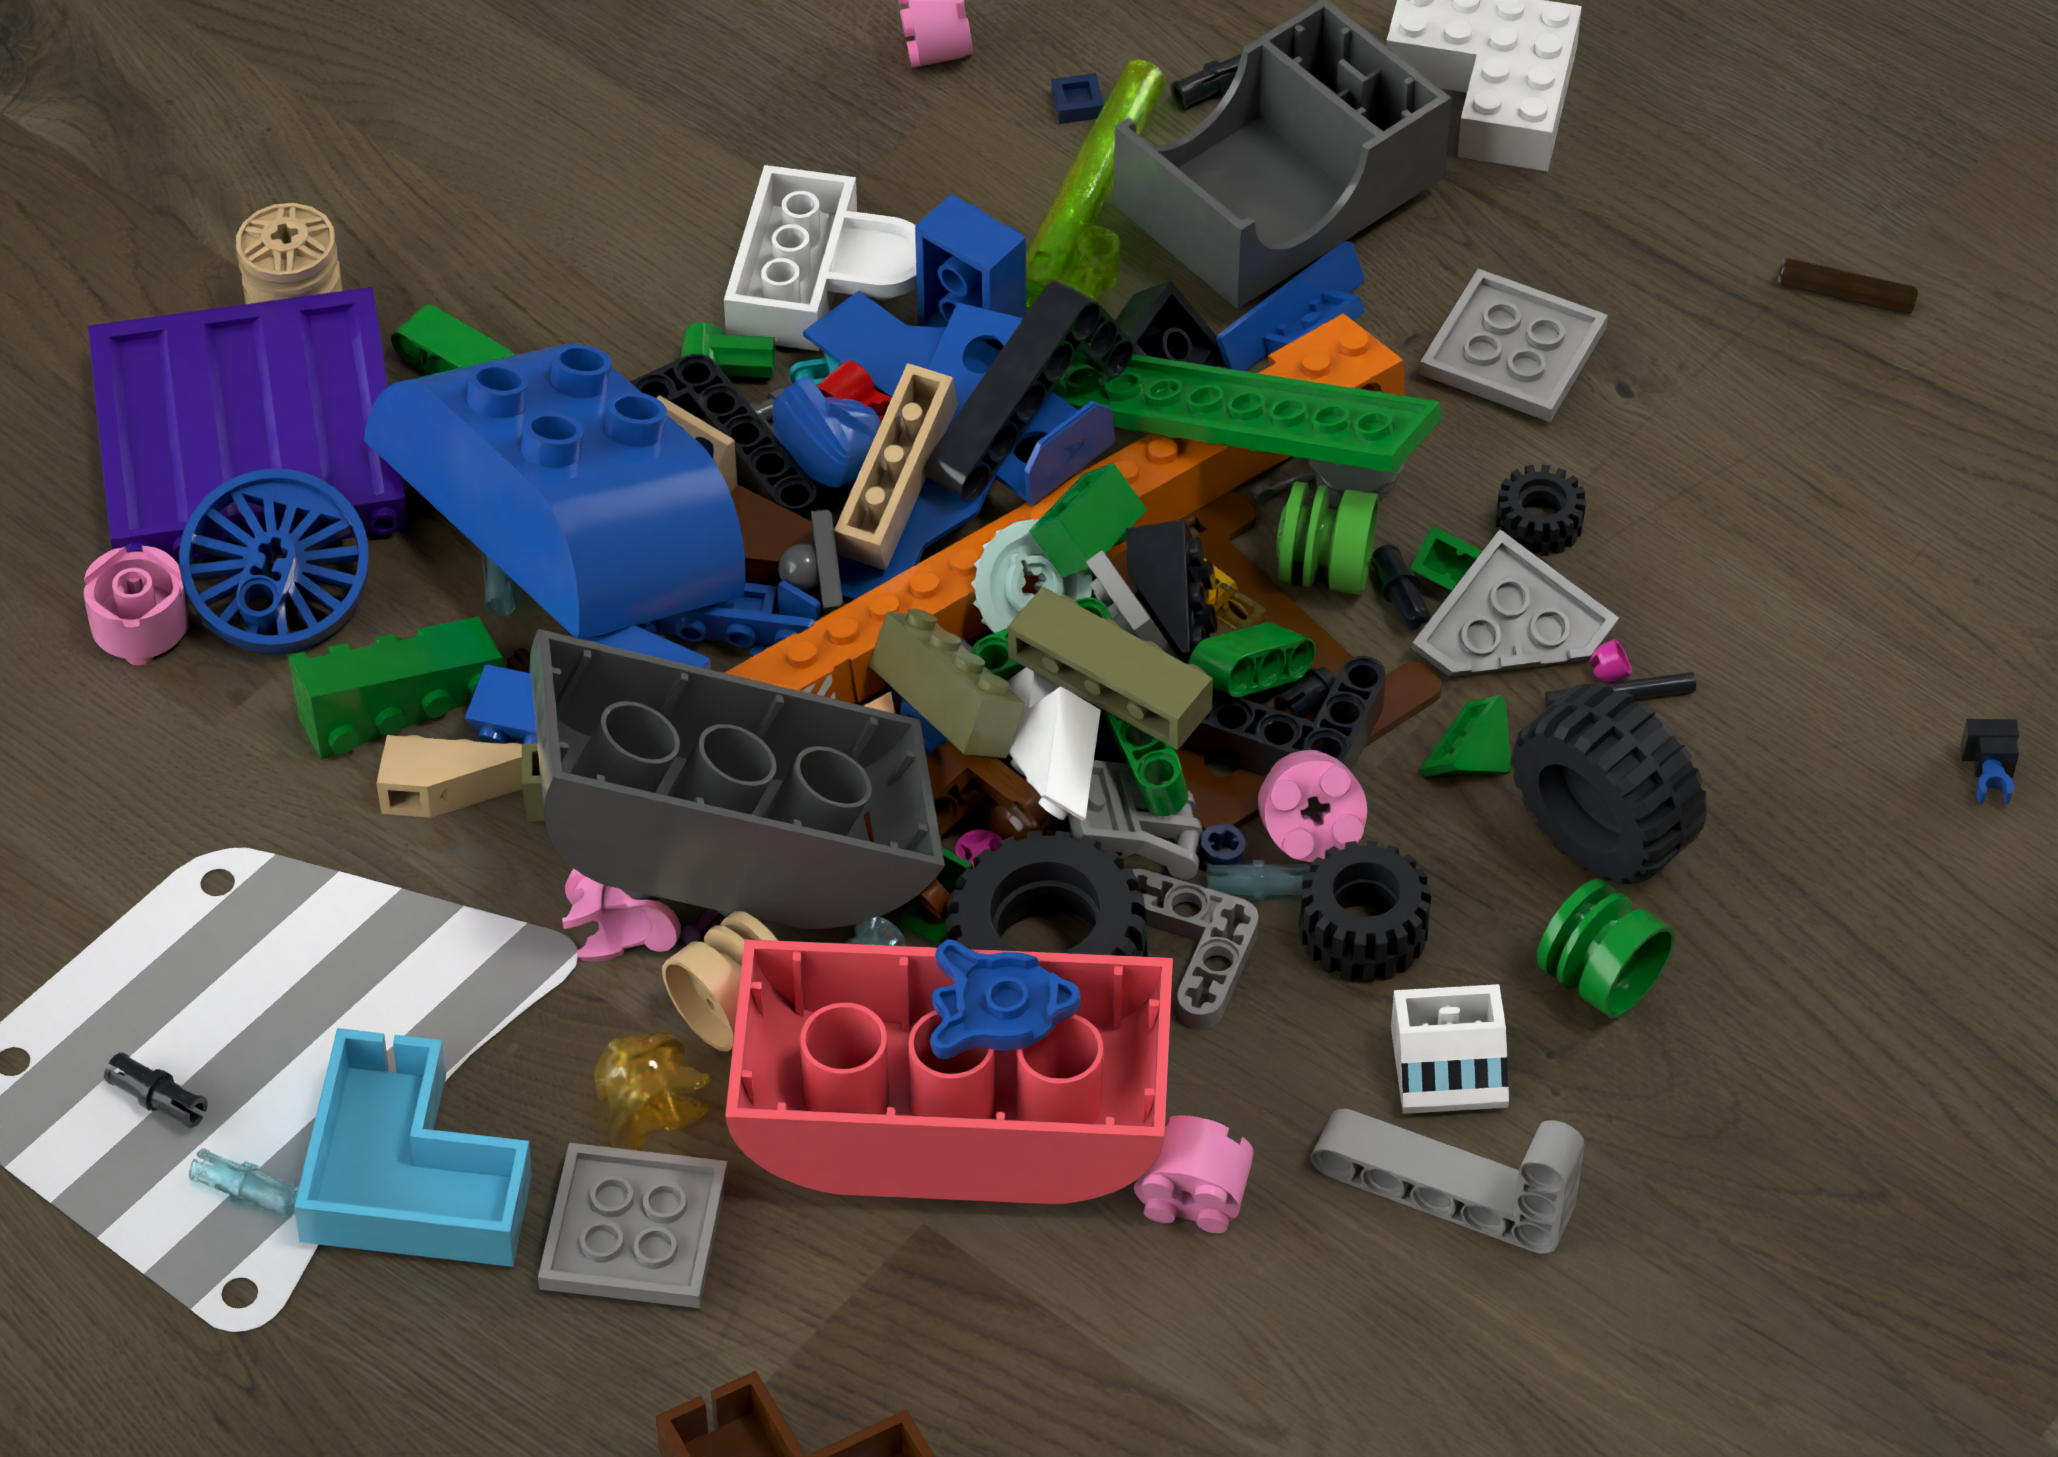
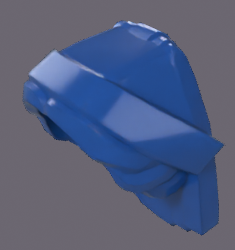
[772,376,882,488]

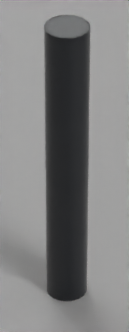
[1545,672,1696,707]

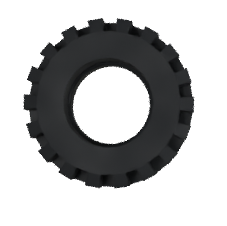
[1299,840,1432,982]

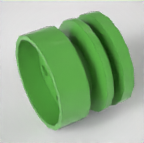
[1276,481,1379,595]

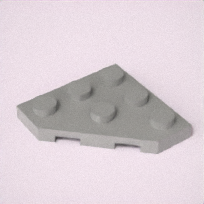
[1410,529,1619,677]

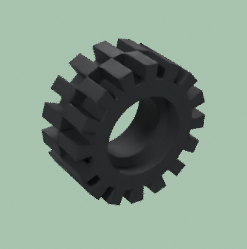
[1496,464,1586,556]

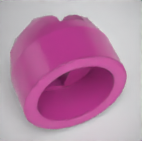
[1590,639,1632,683]

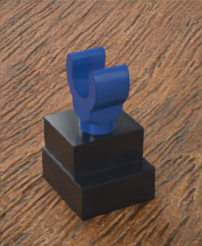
[1960,719,2019,805]

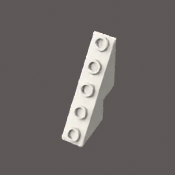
[1007,667,1101,821]

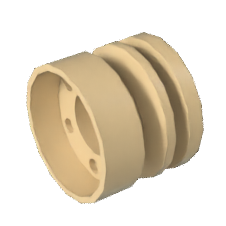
[236,203,342,304]
[662,911,778,1052]

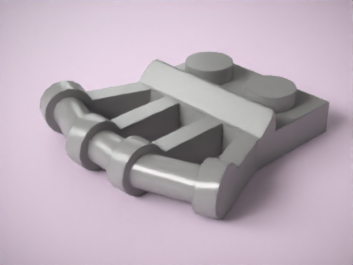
[1086,550,1181,661]
[1068,760,1203,880]

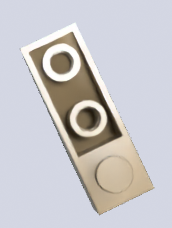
[376,735,523,818]

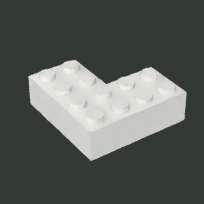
[1386,0,1582,171]

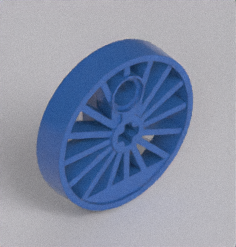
[179,469,369,654]

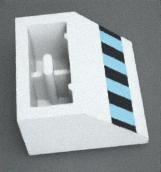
[1391,984,1509,1114]

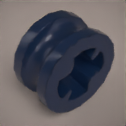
[1198,824,1246,875]

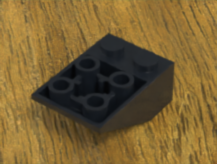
[1126,520,1218,664]

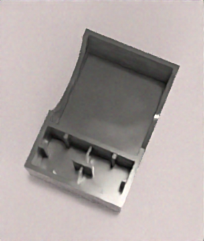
[1114,0,1451,309]

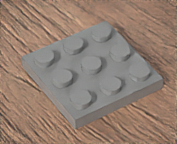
[1419,268,1608,422]
[538,1143,728,1308]

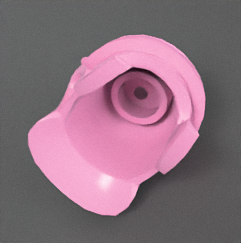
[562,868,681,962]

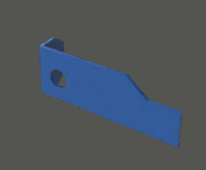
[803,291,1115,506]
[838,303,1023,601]

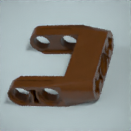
[863,740,1052,919]

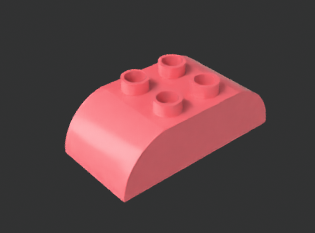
[725,939,1173,1204]

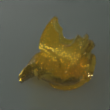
[594,1030,711,1151]

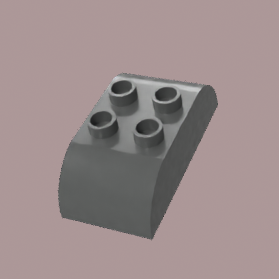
[530,629,945,929]

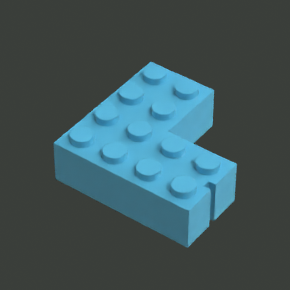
[294,1028,532,1267]

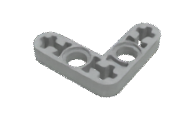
[1132,868,1259,1029]

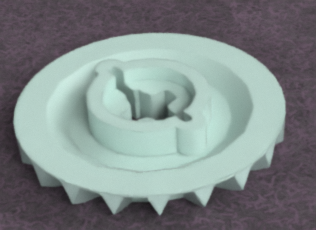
[970,519,1092,633]

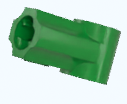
[681,322,776,378]

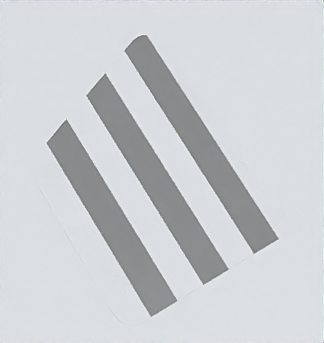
[0,848,578,1332]

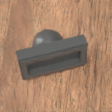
[778,510,843,617]

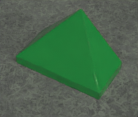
[1409,525,1482,591]
[1419,695,1511,777]

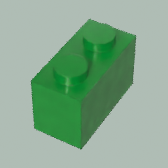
[1029,463,1147,578]

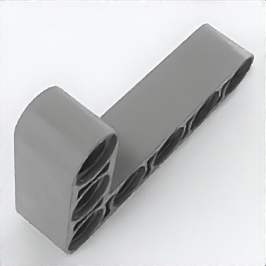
[1311,1109,1585,1254]

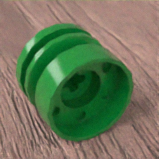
[1536,879,1675,1019]

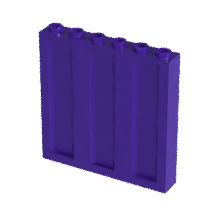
[88,287,409,563]

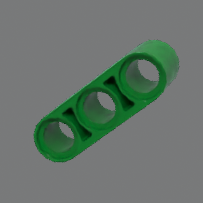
[391,304,516,375]
[1189,622,1316,698]

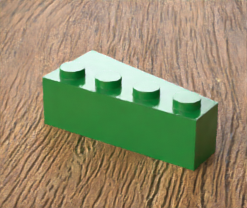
[288,616,504,760]

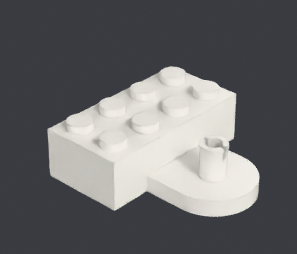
[724,165,917,351]

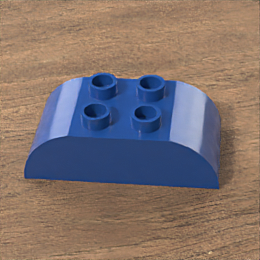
[364,343,745,639]

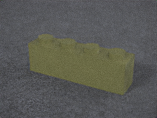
[1007,586,1213,750]
[869,609,1025,758]

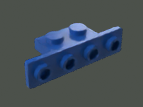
[1216,241,1365,371]
[635,583,815,648]

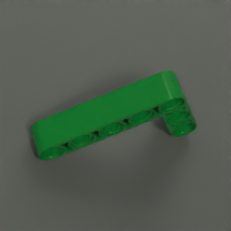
[971,597,1189,816]

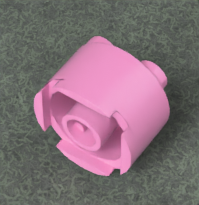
[898,0,974,68]
[83,546,191,665]
[1258,750,1367,862]
[1134,1115,1254,1233]

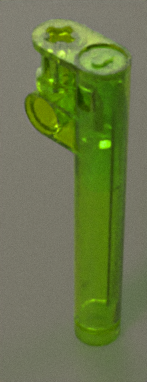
[1026,60,1166,310]

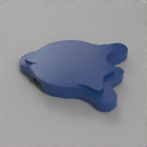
[930,940,1081,1059]

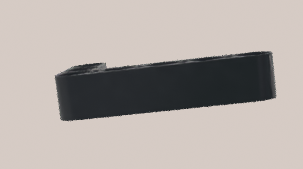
[925,280,1134,503]
[630,354,818,521]
[1180,656,1386,777]

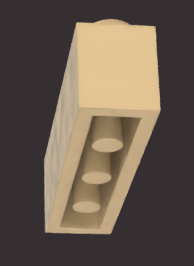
[834,363,958,571]

